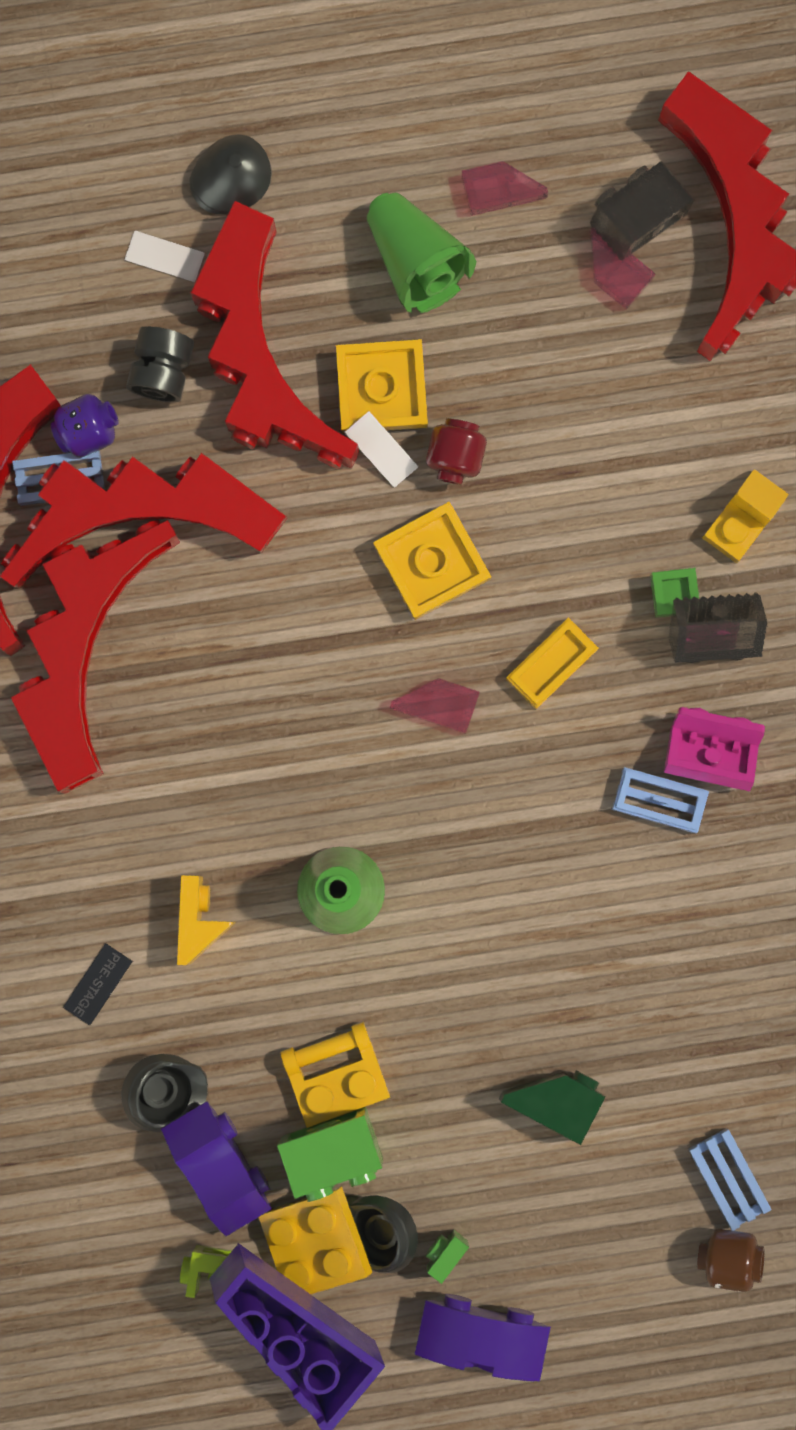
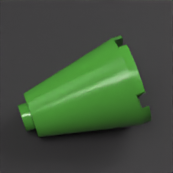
[367,193,477,313]
[297,846,385,934]

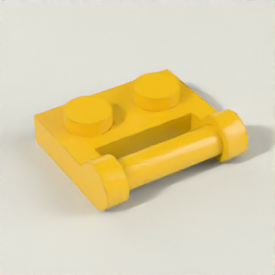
[280,1021,390,1128]

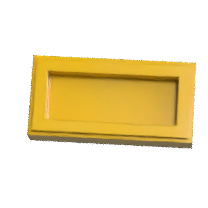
[506,617,599,710]

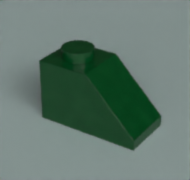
[499,1070,605,1145]

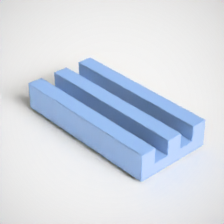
[12,451,105,506]
[612,767,709,834]
[688,1128,772,1231]

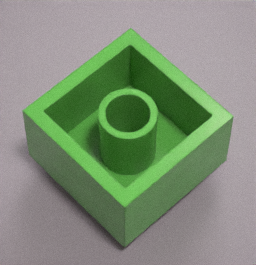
[277,1107,383,1202]

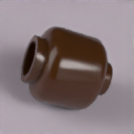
[697,1229,765,1292]

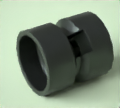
[126,326,194,403]

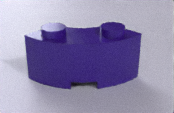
[161,1101,272,1237]
[415,1294,551,1381]

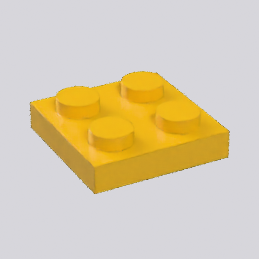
[336,339,428,434]
[373,501,491,620]
[258,1187,373,1294]

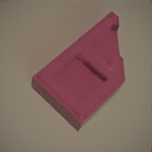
[461,161,548,216]
[590,224,656,310]
[390,678,480,734]

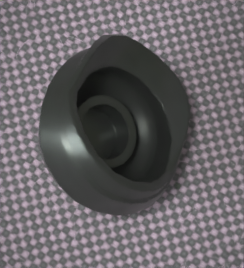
[189,134,272,214]
[121,1054,208,1132]
[348,1195,418,1274]

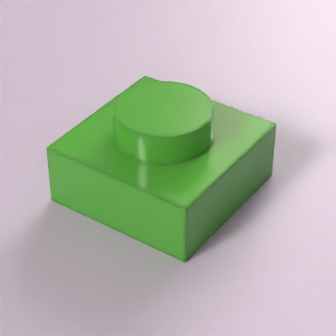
[650,568,701,618]
[425,1230,469,1284]

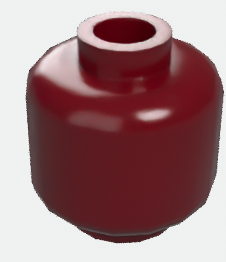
[426,418,487,485]

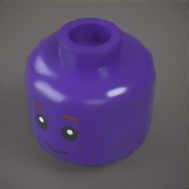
[51,394,119,458]

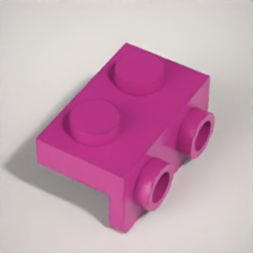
[664,707,765,791]

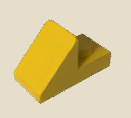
[702,469,789,564]
[177,875,236,965]

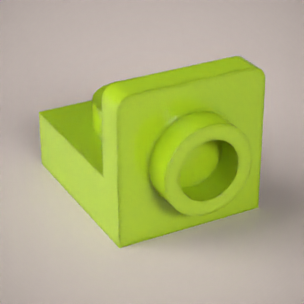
[180,1245,232,1298]

